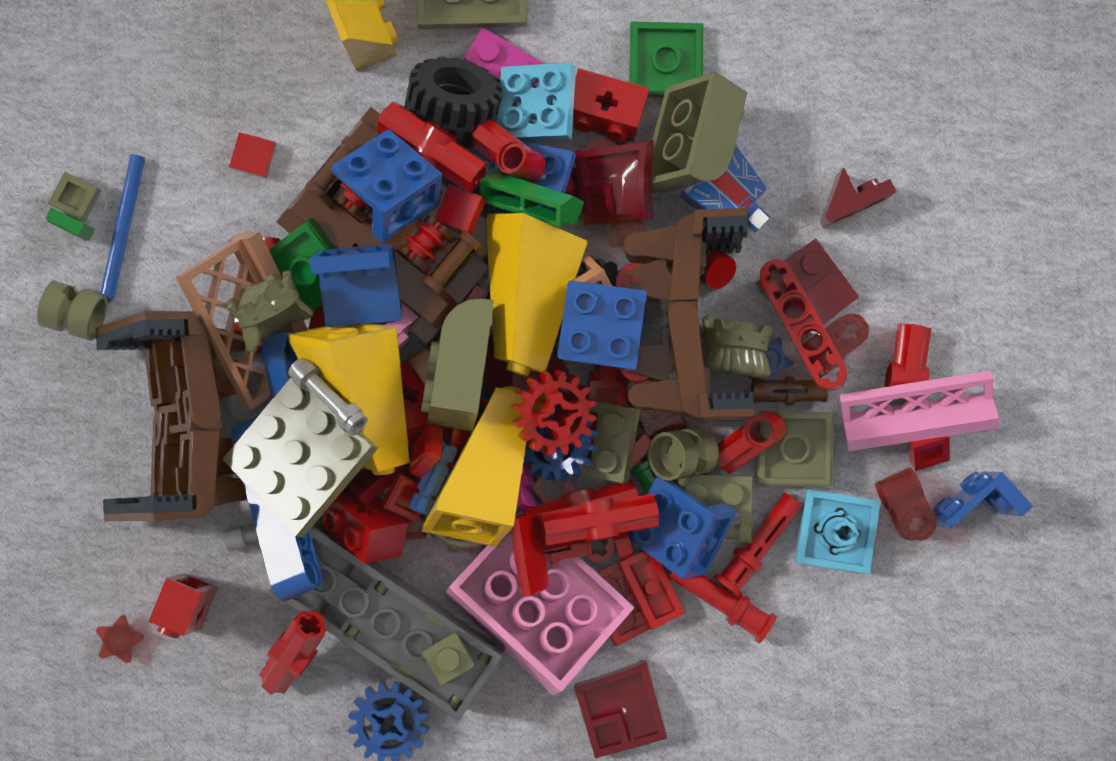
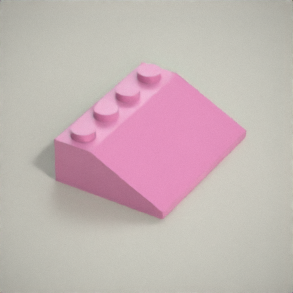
[444,511,635,696]

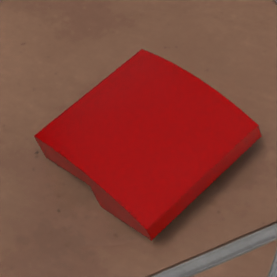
[597,550,685,646]

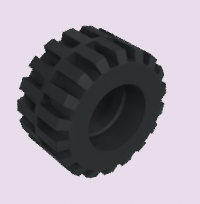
[404,57,502,148]

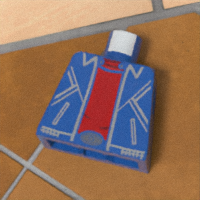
[679,145,770,233]

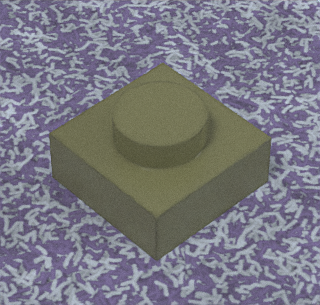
[48,172,101,223]
[422,631,475,686]

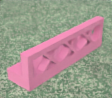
[840,371,999,451]

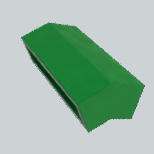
[480,171,584,227]

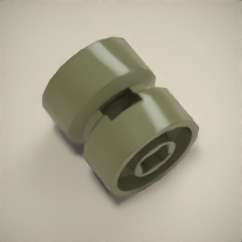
[37,280,107,341]
[648,427,719,481]

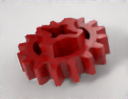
[511,370,597,456]

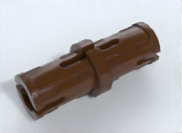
[751,376,828,406]

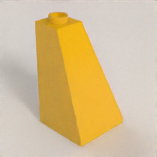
[486,213,588,376]
[288,323,410,475]
[422,386,527,547]

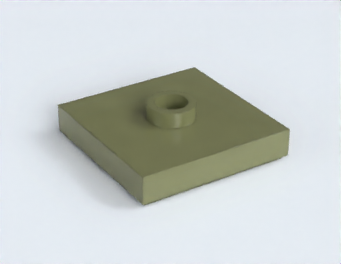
[757,411,834,487]

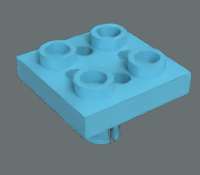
[497,63,576,142]
[794,489,881,575]

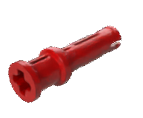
[713,492,803,598]
[668,571,777,644]

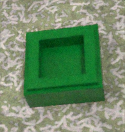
[45,207,95,241]

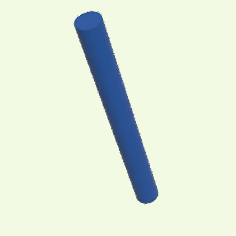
[100,154,145,300]

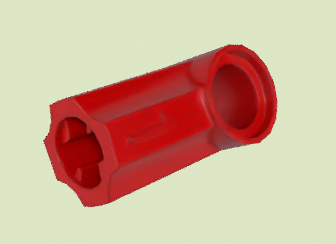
[472,119,545,183]
[884,323,932,387]
[717,411,786,475]

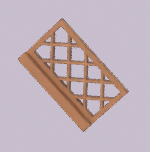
[176,231,308,410]

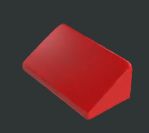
[511,513,549,597]

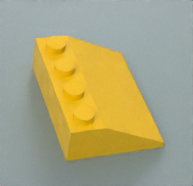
[325,0,399,71]

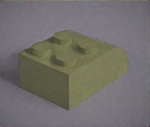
[651,71,748,193]
[421,299,494,431]

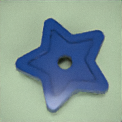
[765,337,793,380]

